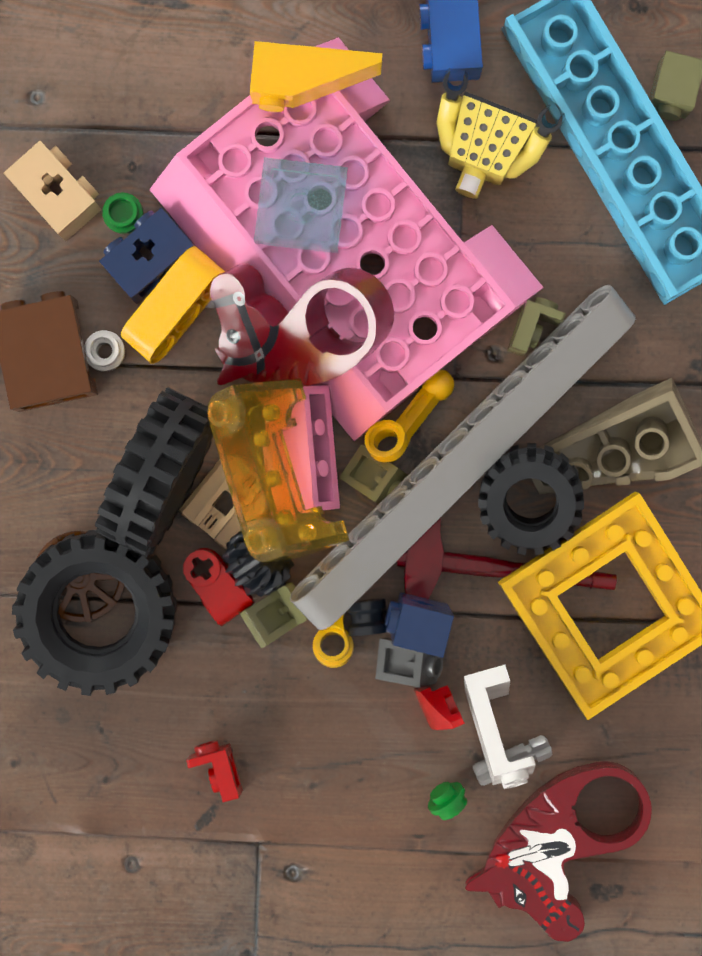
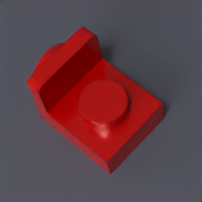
[186,740,243,802]

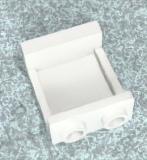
[464,665,536,789]

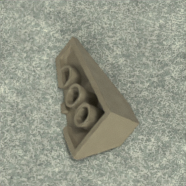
[531,378,702,494]

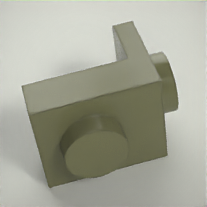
[240,582,308,648]

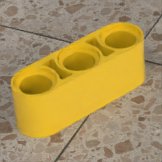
[121,246,225,364]

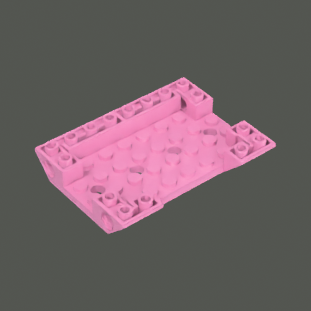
[150,37,544,441]

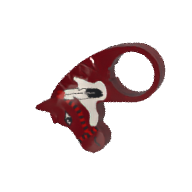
[465,761,652,942]

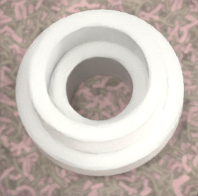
[84,330,125,371]

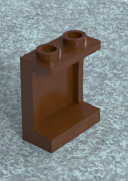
[0,291,98,412]

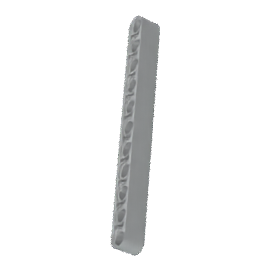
[290,285,636,630]

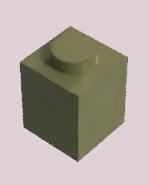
[649,50,702,121]

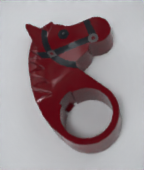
[210,264,394,387]

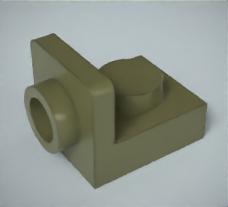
[507,297,566,356]
[339,444,408,504]

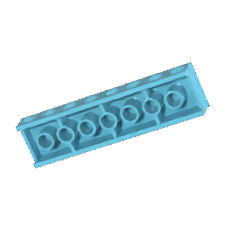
[501,0,702,305]

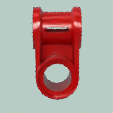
[183,547,255,627]

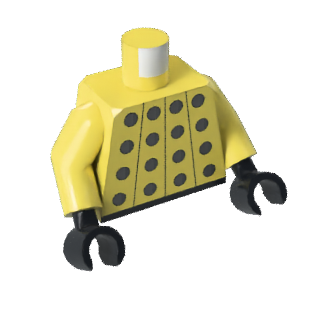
[436,68,565,199]

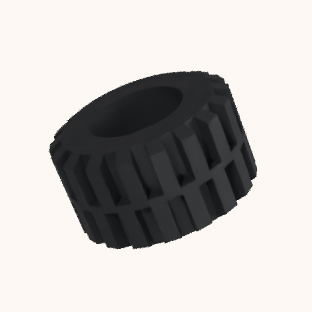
[478,443,584,555]

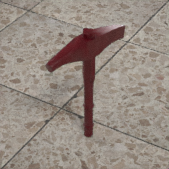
[397,517,617,599]

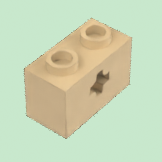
[4,140,102,241]

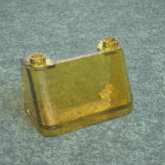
[207,379,350,562]

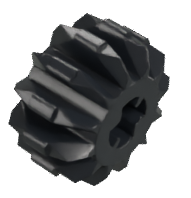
[222,524,294,597]

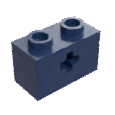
[99,207,194,304]
[385,592,454,658]

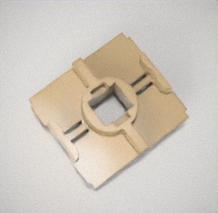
[179,456,273,549]

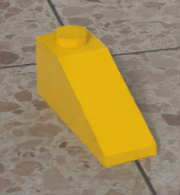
[250,41,383,112]

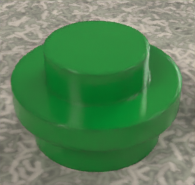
[102,192,144,234]
[428,782,467,820]

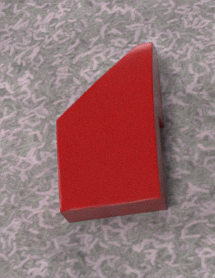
[414,685,465,730]

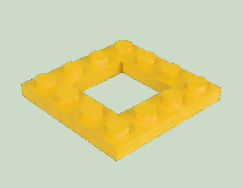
[498,491,702,720]

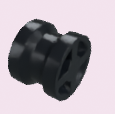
[346,598,387,636]

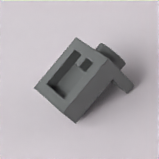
[375,637,443,688]

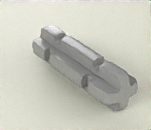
[473,735,553,786]

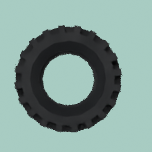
[95,387,220,557]
[12,530,177,696]

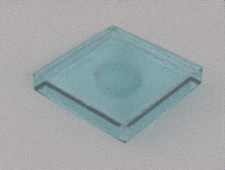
[254,157,348,253]

